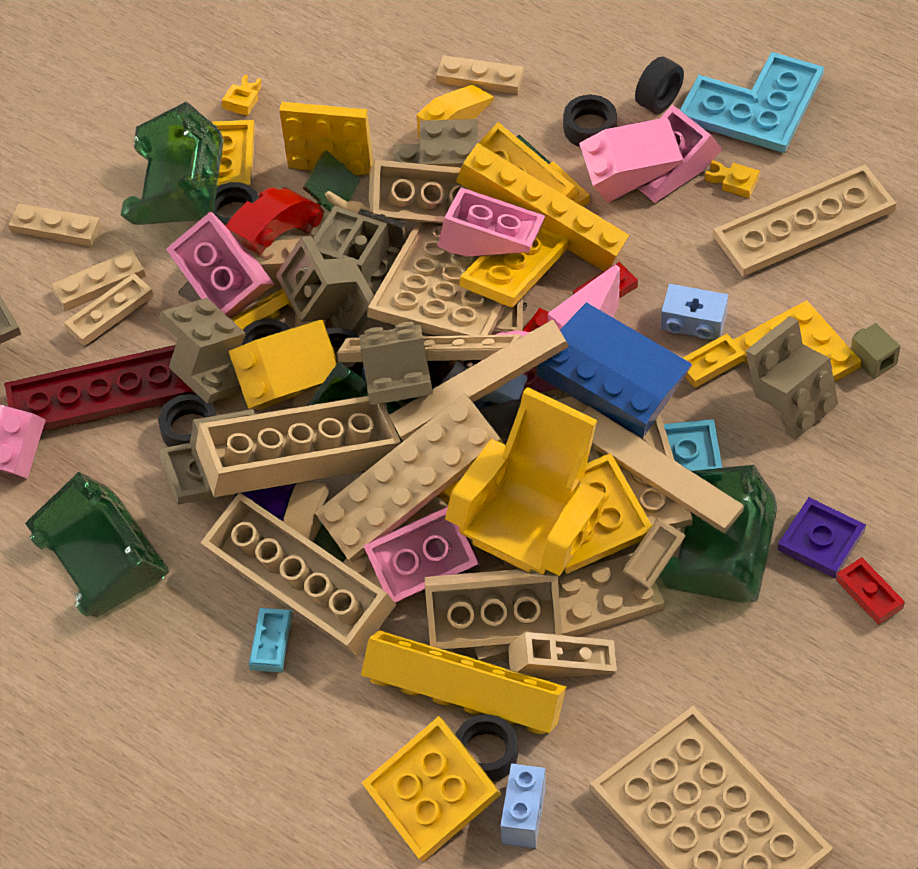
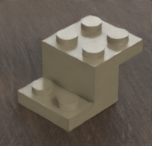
[393,119,478,168]
[313,206,401,296]
[276,236,374,334]
[159,298,246,404]
[746,316,838,439]
[359,322,433,405]
[159,409,255,505]

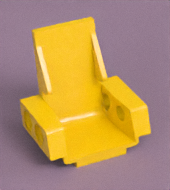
[445,387,606,576]

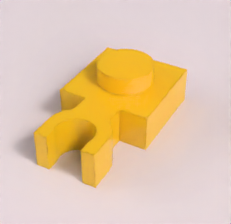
[222,75,261,116]
[705,160,760,199]

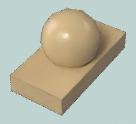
[621,517,686,590]

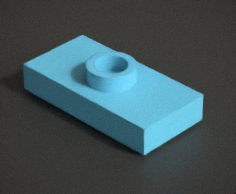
[249,608,293,673]

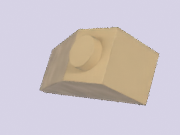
[508,632,617,679]

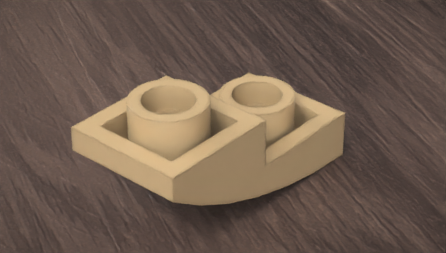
[283,481,329,542]

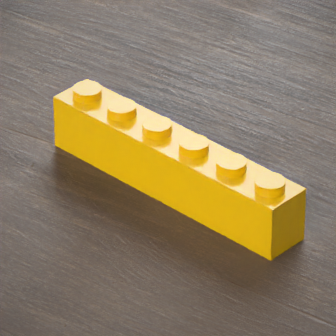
[456,143,629,271]
[361,630,566,734]

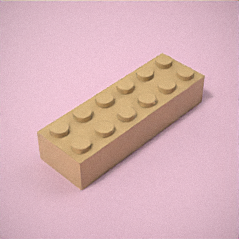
[196,396,401,497]
[200,493,396,657]

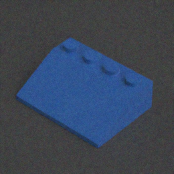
[536,302,692,439]

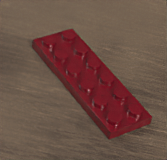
[4,345,195,432]

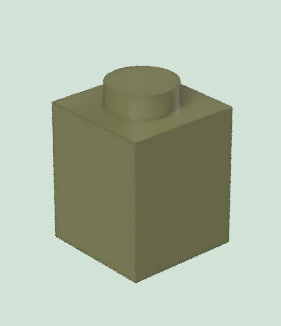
[851,323,900,379]

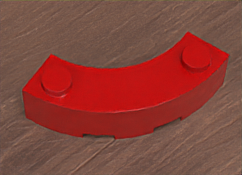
[225,187,325,255]

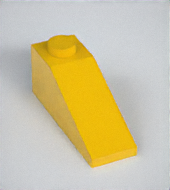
[416,84,494,138]

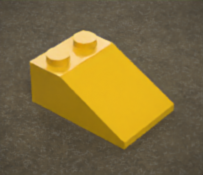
[228,320,343,410]

